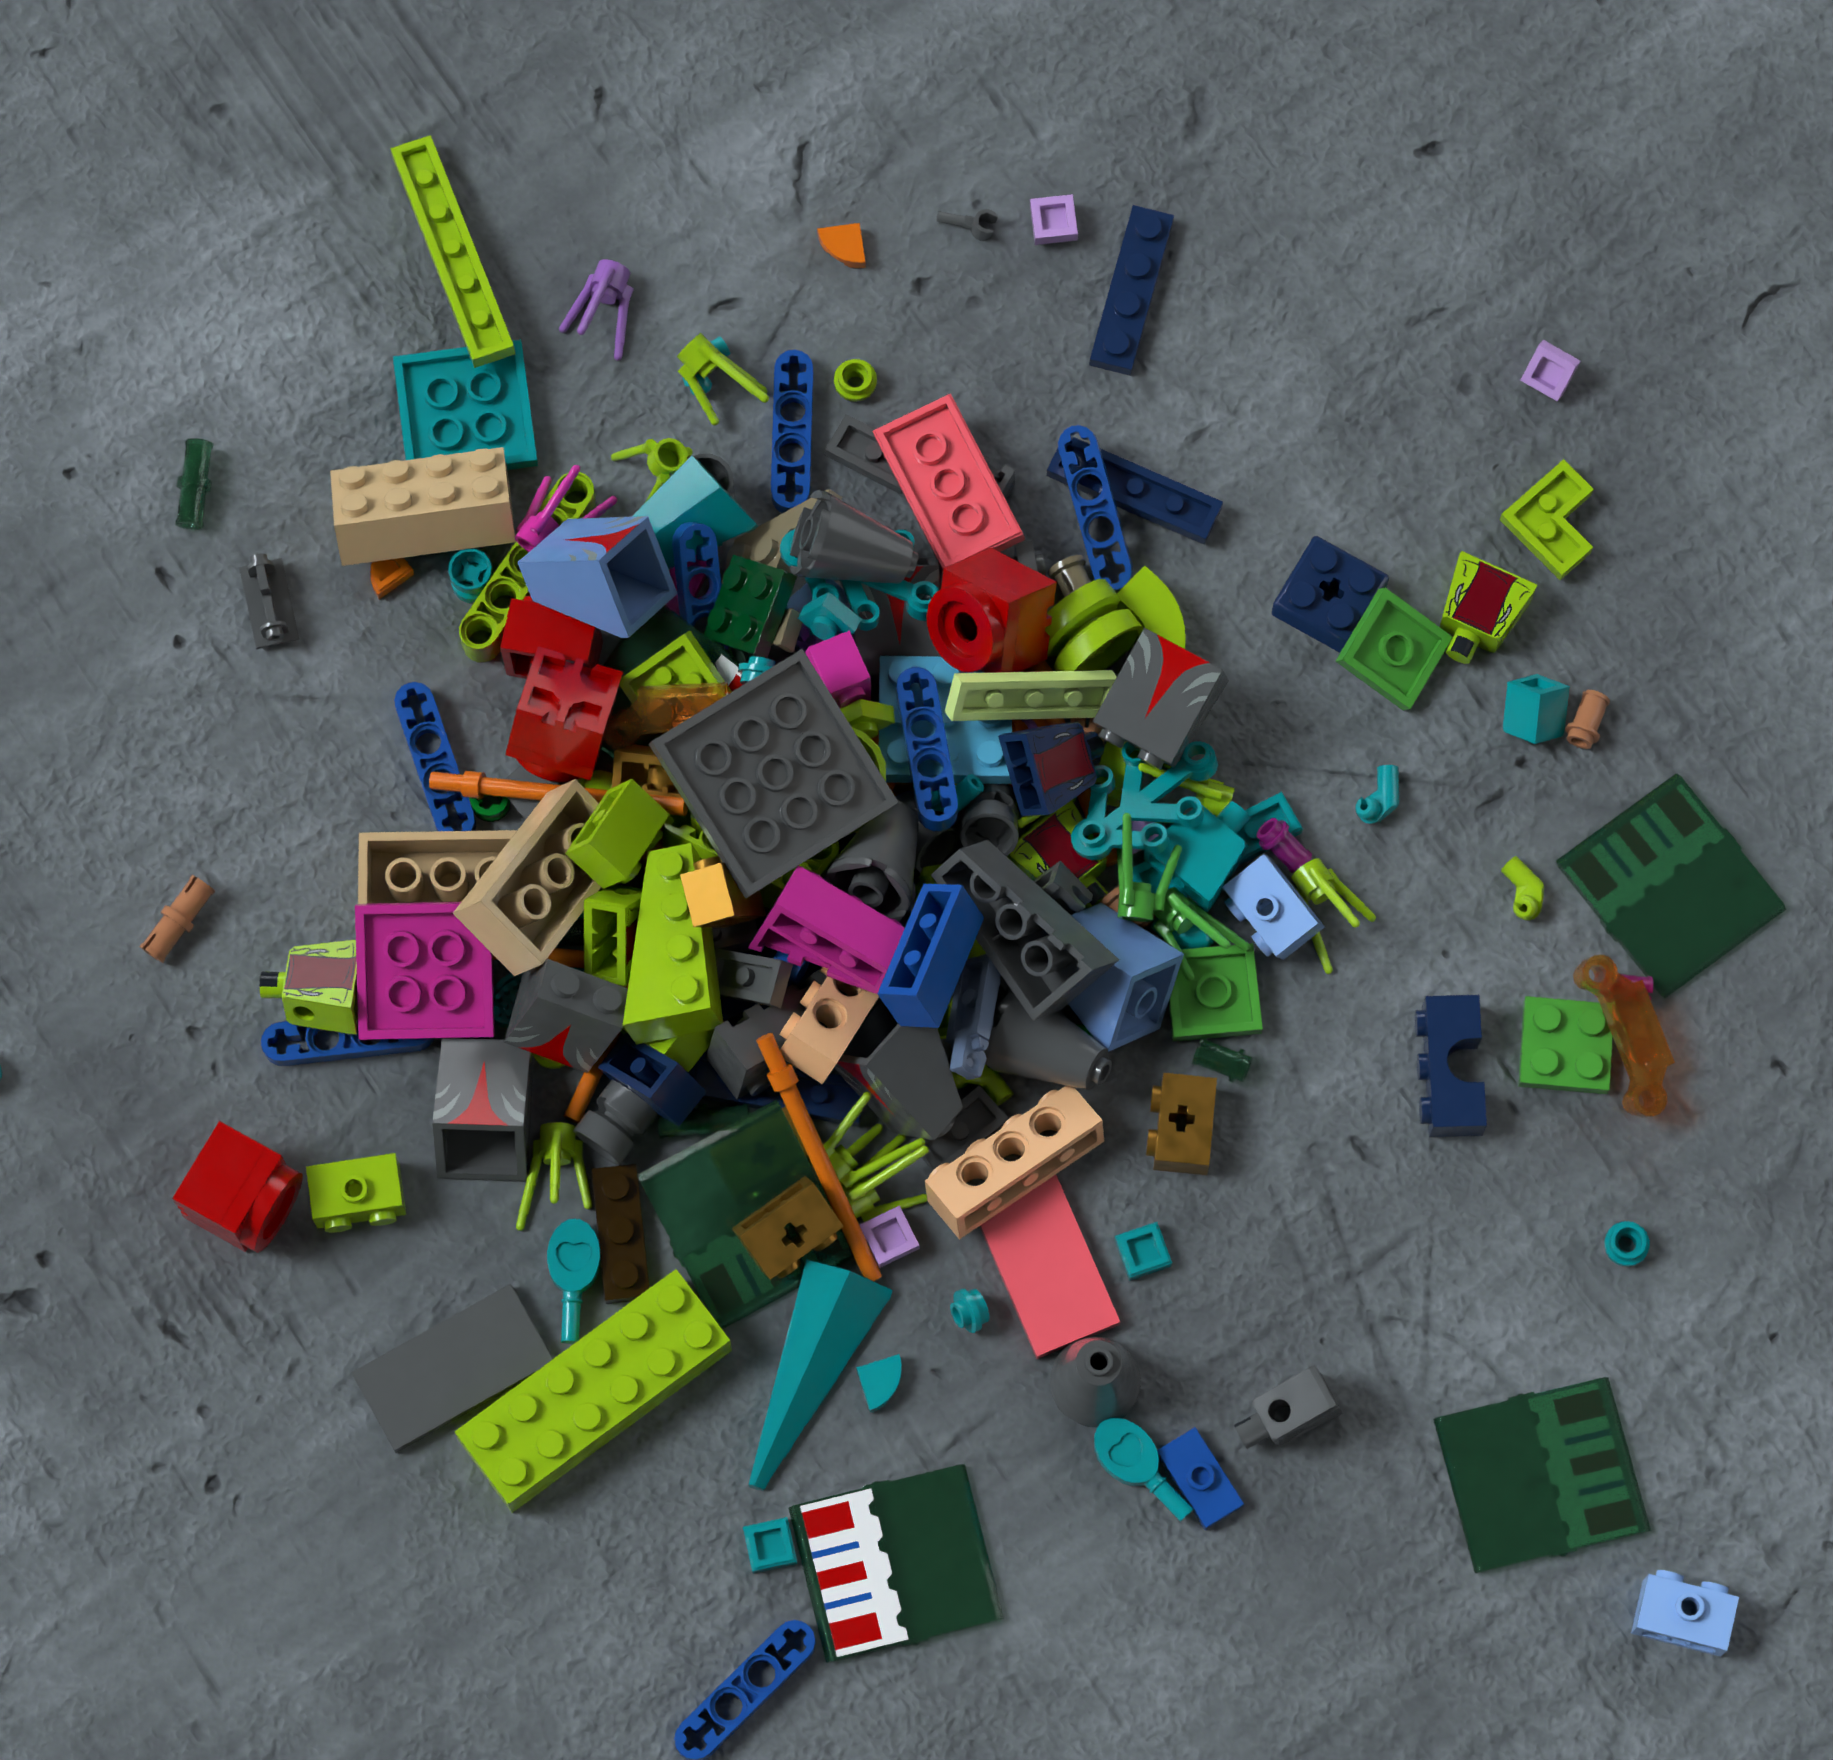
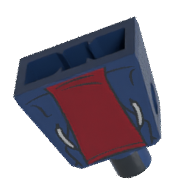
[998,722,1104,816]

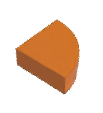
[817,223,866,268]
[370,558,414,600]

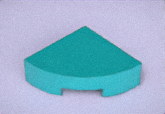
[856,1354,902,1413]

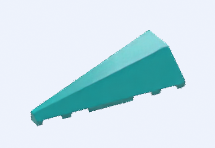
[632,455,758,570]
[748,1260,892,1491]

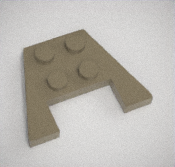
[721,489,842,652]

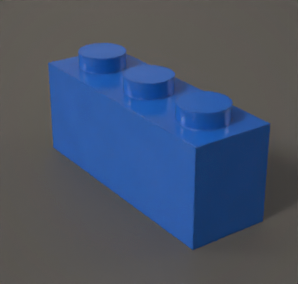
[877,884,984,1028]

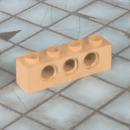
[779,967,879,1084]
[925,1086,1104,1240]

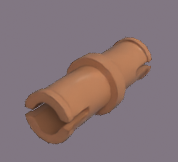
[139,875,215,963]

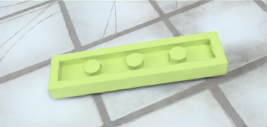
[945,670,1117,721]

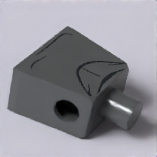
[1234,1365,1343,1449]

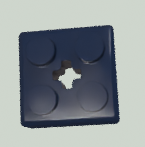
[1272,536,1389,653]

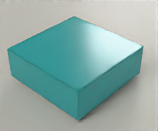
[1114,1222,1172,1281]
[743,1517,797,1574]

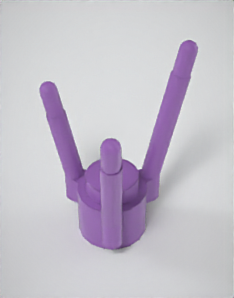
[559,259,634,361]

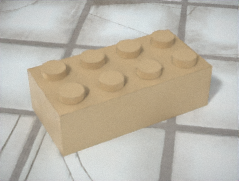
[330,447,516,566]
[453,779,601,976]
[358,830,517,904]

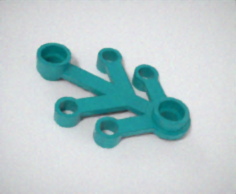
[780,514,939,631]
[1071,741,1218,860]

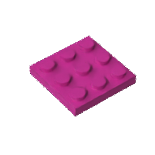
[355,902,495,1040]

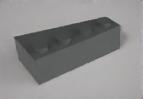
[931,840,1119,1021]
[706,969,880,1100]

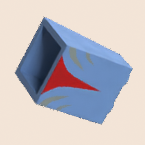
[517,516,678,638]

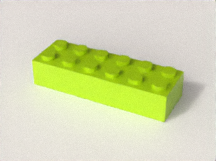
[454,1269,732,1513]

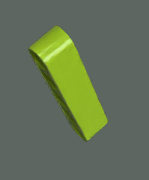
[459,472,596,662]

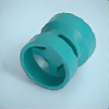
[448,549,493,603]

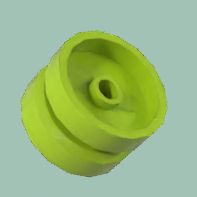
[1045,579,1143,671]

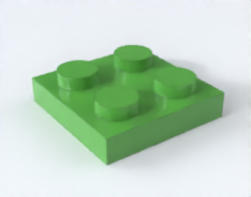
[1335,587,1453,711]
[1169,943,1263,1041]
[1518,996,1615,1094]

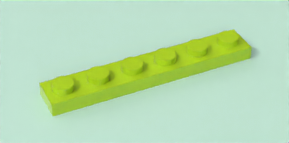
[390,135,515,368]

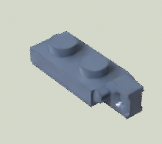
[945,954,1001,1080]

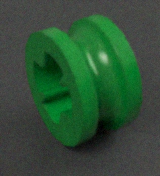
[470,795,511,822]

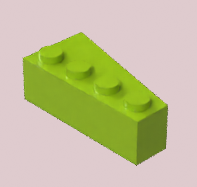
[623,843,723,1045]

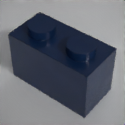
[598,1033,707,1127]

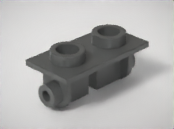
[239,553,299,649]

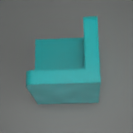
[1503,674,1570,744]

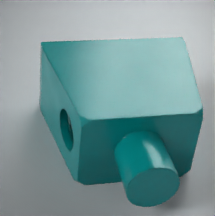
[1143,801,1250,913]

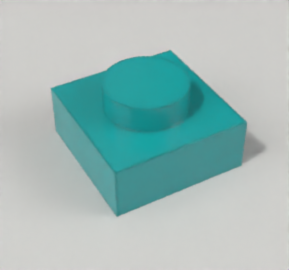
[797,592,862,641]

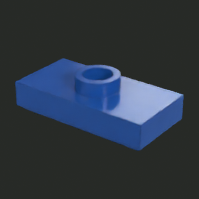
[1157,1427,1244,1530]

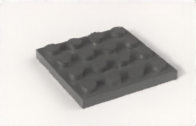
[649,649,899,899]

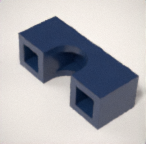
[1415,995,1487,1137]

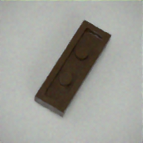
[591,1164,650,1304]

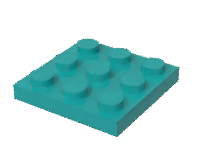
[393,339,538,470]

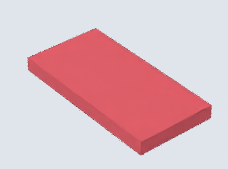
[872,393,1025,571]
[979,1175,1120,1359]

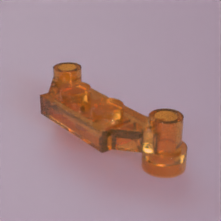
[605,682,731,750]
[1573,955,1675,1118]

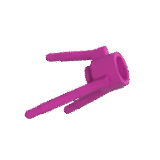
[515,465,617,552]

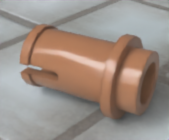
[1565,690,1610,749]

